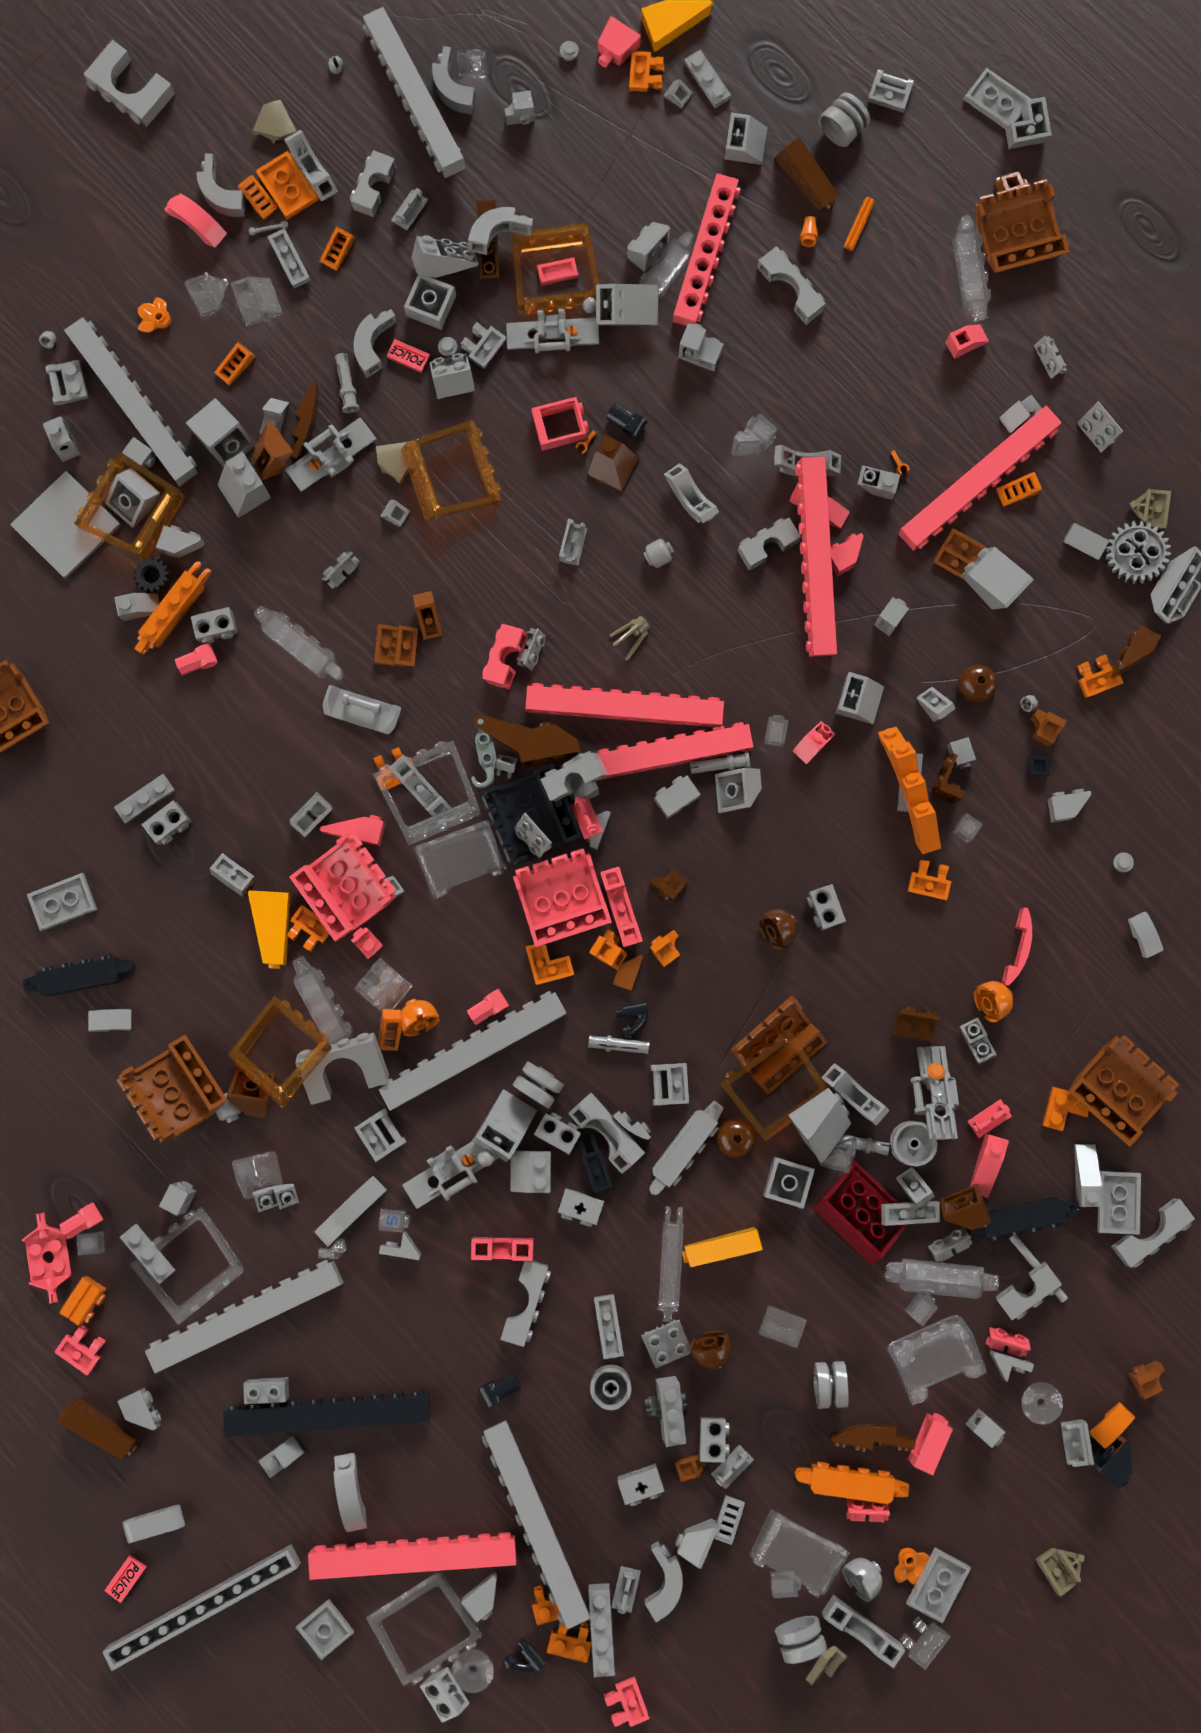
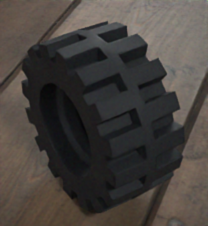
[133,557,171,594]

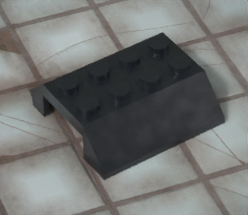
[481,763,583,865]

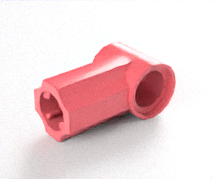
[175,644,218,676]
[467,989,509,1025]
[60,1202,104,1239]

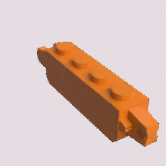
[134,562,211,655]
[794,1462,909,1504]

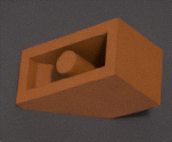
[413,591,443,640]

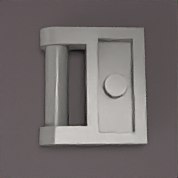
[868,69,914,113]
[45,360,89,405]
[650,1063,689,1105]
[354,1108,407,1162]

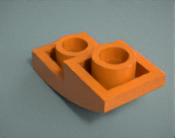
[1090,1402,1135,1449]

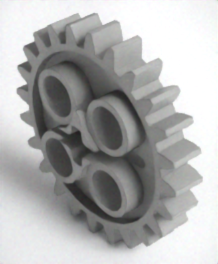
[1105,521,1171,584]

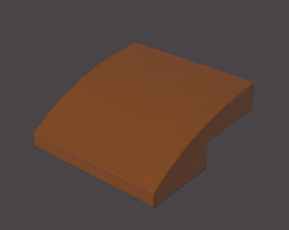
[933,528,987,579]
[373,624,418,667]

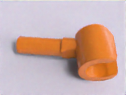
[576,430,596,455]
[890,450,910,476]

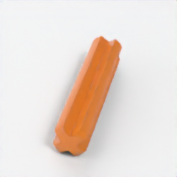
[844,197,875,251]

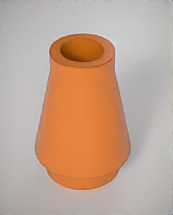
[799,216,819,247]

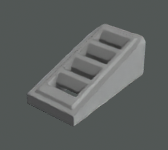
[714,1495,745,1545]

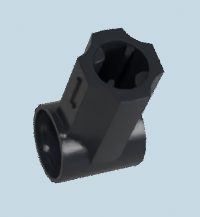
[606,403,647,439]
[478,1373,521,1408]

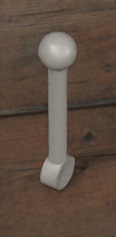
[249,221,288,235]

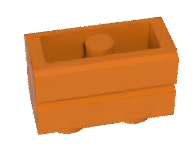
[60,1276,106,1326]

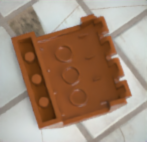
[976,179,1070,273]
[0,660,49,753]
[730,995,827,1095]
[116,1035,228,1143]
[1068,1035,1179,1147]

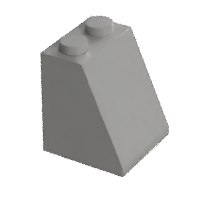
[186,398,255,467]
[218,452,271,518]
[961,547,1034,609]
[789,1088,851,1163]

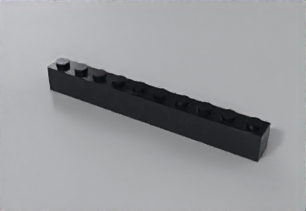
[223,1390,431,1437]

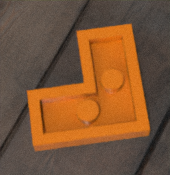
[526,944,574,985]
[1042,1087,1089,1131]

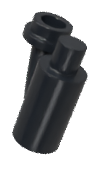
[615,1000,648,1039]
[502,1637,547,1672]

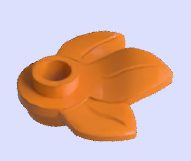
[138,298,171,333]
[894,1548,930,1585]

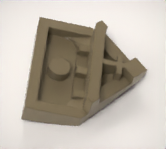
[252,100,297,144]
[376,441,417,484]
[1129,488,1171,531]
[1035,1548,1085,1596]
[806,1646,848,1685]

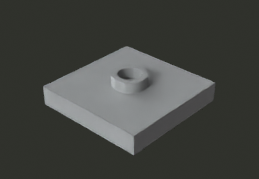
[296,1599,354,1661]

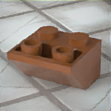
[251,421,293,480]

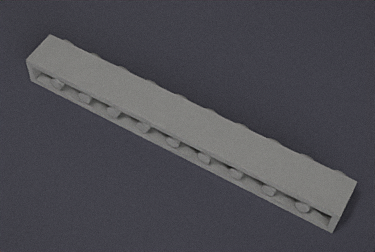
[362,7,466,178]
[64,317,198,486]
[378,991,567,1111]
[145,1260,344,1373]
[482,1420,590,1629]
[103,1544,301,1671]

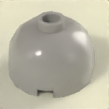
[842,1557,882,1602]

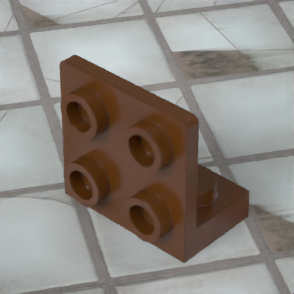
[932,753,965,804]
[892,1006,942,1042]

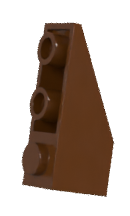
[1111,624,1161,679]

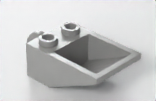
[583,284,659,326]
[472,1089,537,1167]

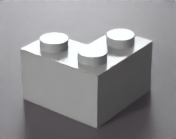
[1006,97,1052,149]
[678,323,723,371]

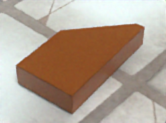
[613,955,643,991]
[674,1450,711,1482]

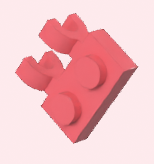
[55,1324,106,1376]
[604,1676,650,1727]

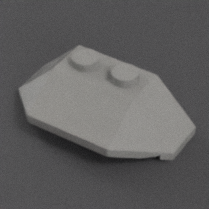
[1150,547,1201,624]

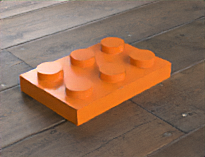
[256,151,319,220]

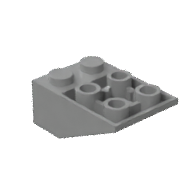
[412,235,478,278]

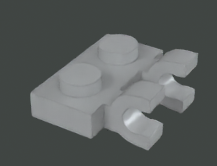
[461,322,507,369]

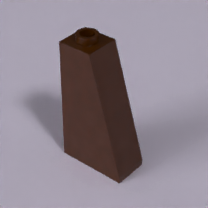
[774,137,839,211]
[56,1397,138,1460]

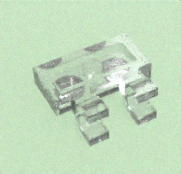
[900,1616,951,1670]

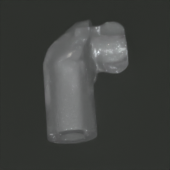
[318,1238,346,1259]

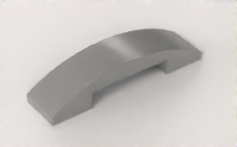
[389,755,455,824]
[315,1176,387,1247]

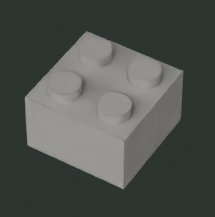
[404,275,456,330]
[763,1157,815,1209]

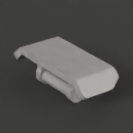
[322,685,401,734]

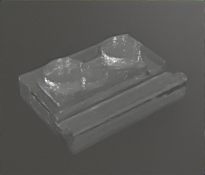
[457,49,487,78]
[758,1305,807,1348]

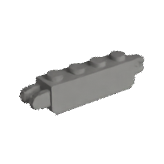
[649,1101,724,1195]

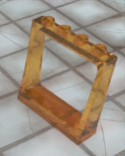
[512,223,599,314]
[401,420,501,522]
[74,452,185,560]
[228,996,332,1108]
[720,1032,827,1141]

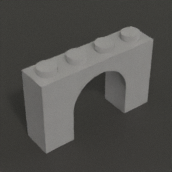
[84,40,175,127]
[295,1033,389,1105]

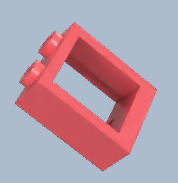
[531,397,589,451]
[908,1413,953,1475]

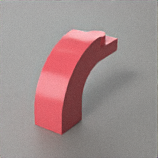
[164,193,227,248]

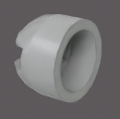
[328,56,344,74]
[39,331,56,348]
[1020,695,1038,712]

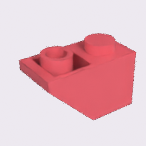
[945,325,989,359]
[831,533,863,576]
[793,721,836,764]

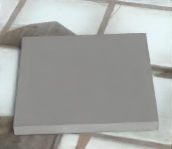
[10,471,121,579]

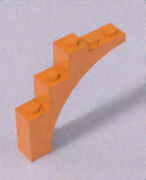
[878,726,941,855]

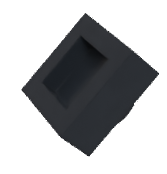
[1028,755,1050,777]

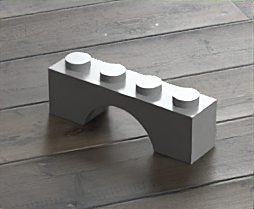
[757,246,826,325]
[568,1093,645,1174]
[1111,1198,1195,1268]
[500,1261,551,1347]
[589,1583,615,1677]
[822,1595,905,1668]

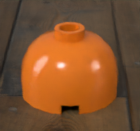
[974,981,1013,1022]
[400,999,440,1037]

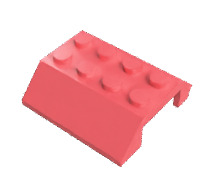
[289,833,396,941]
[513,848,612,947]

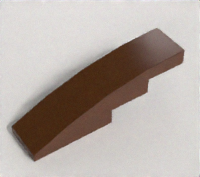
[290,381,319,462]

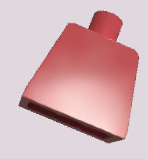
[598,16,641,67]

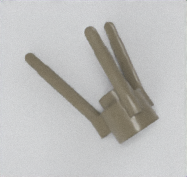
[610,616,650,661]

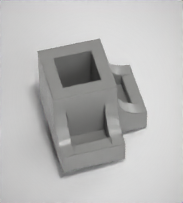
[505,90,535,125]

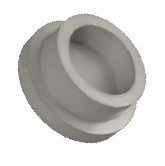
[560,41,579,61]
[438,337,457,357]
[1113,852,1134,872]

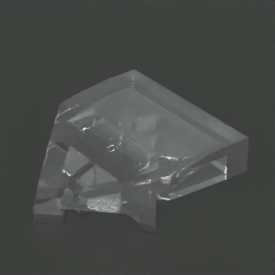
[184,272,228,317]

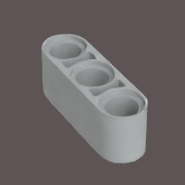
[122,1504,185,1543]

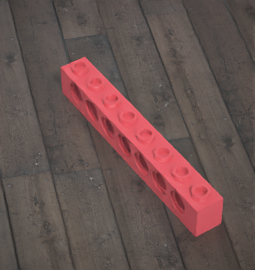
[673,173,741,326]

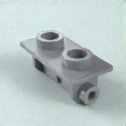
[391,188,428,230]
[1034,335,1067,379]
[322,552,360,589]
[516,628,546,671]
[928,1228,972,1262]
[711,1445,754,1489]
[611,1566,641,1614]

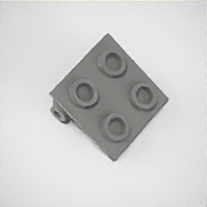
[1077,401,1123,453]
[514,813,552,859]
[641,1319,691,1368]

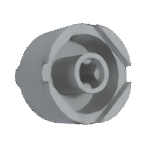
[590,1364,631,1410]

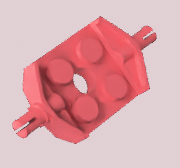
[22,1213,72,1303]

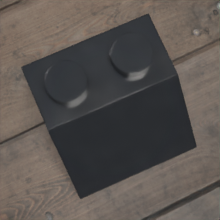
[1091,1435,1132,1489]

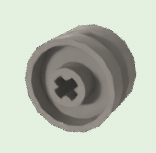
[513,1061,564,1108]
[889,1121,938,1166]
[813,1361,848,1409]
[775,1616,827,1663]

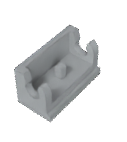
[559,519,587,566]
[1063,523,1109,560]
[210,853,254,897]
[1060,1419,1094,1467]

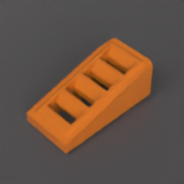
[238,175,278,220]
[319,226,356,271]
[214,342,256,385]
[996,472,1042,507]
[378,1009,402,1051]

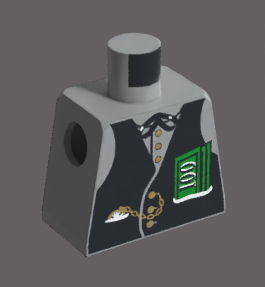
[43,417,81,462]

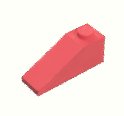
[320,815,386,847]
[970,1134,1009,1198]

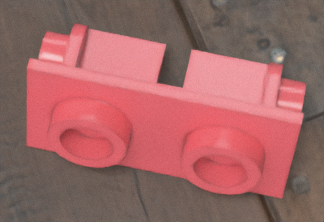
[570,796,603,839]
[967,1099,1012,1138]
[986,1327,1030,1357]
[846,1499,890,1523]

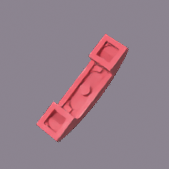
[600,867,643,947]
[1001,907,1032,986]

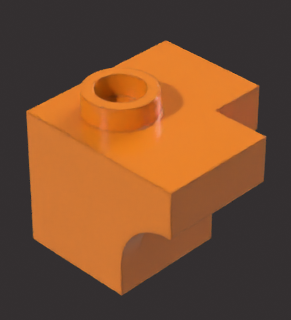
[589,930,628,971]
[650,930,680,968]

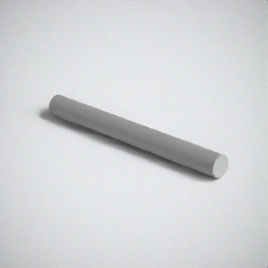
[1009,1236,1068,1302]

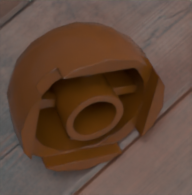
[957,664,998,705]
[758,909,797,950]
[716,1118,756,1158]
[690,1330,731,1370]

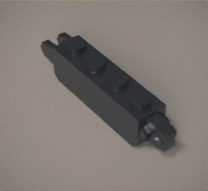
[23,955,136,996]
[967,1197,1080,1240]

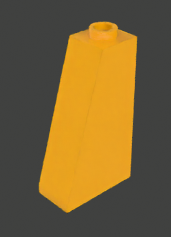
[641,0,714,52]
[248,891,291,969]
[682,1227,762,1267]

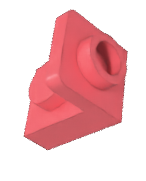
[351,927,384,959]

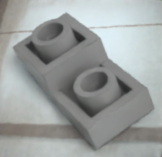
[1128,911,1164,958]
[88,1009,131,1032]
[960,1018,997,1065]
[613,1111,651,1140]
[252,1184,299,1212]

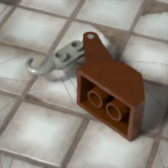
[471,715,580,788]

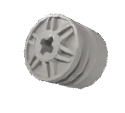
[819,92,870,147]

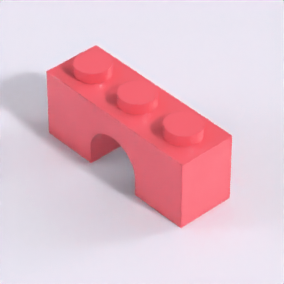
[482,624,529,690]
[471,1237,534,1261]

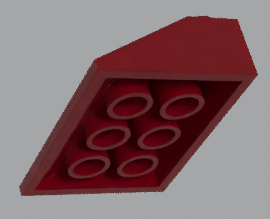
[812,1161,908,1265]

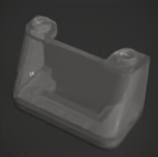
[414,821,507,898]
[887,1315,987,1406]
[750,1509,849,1597]

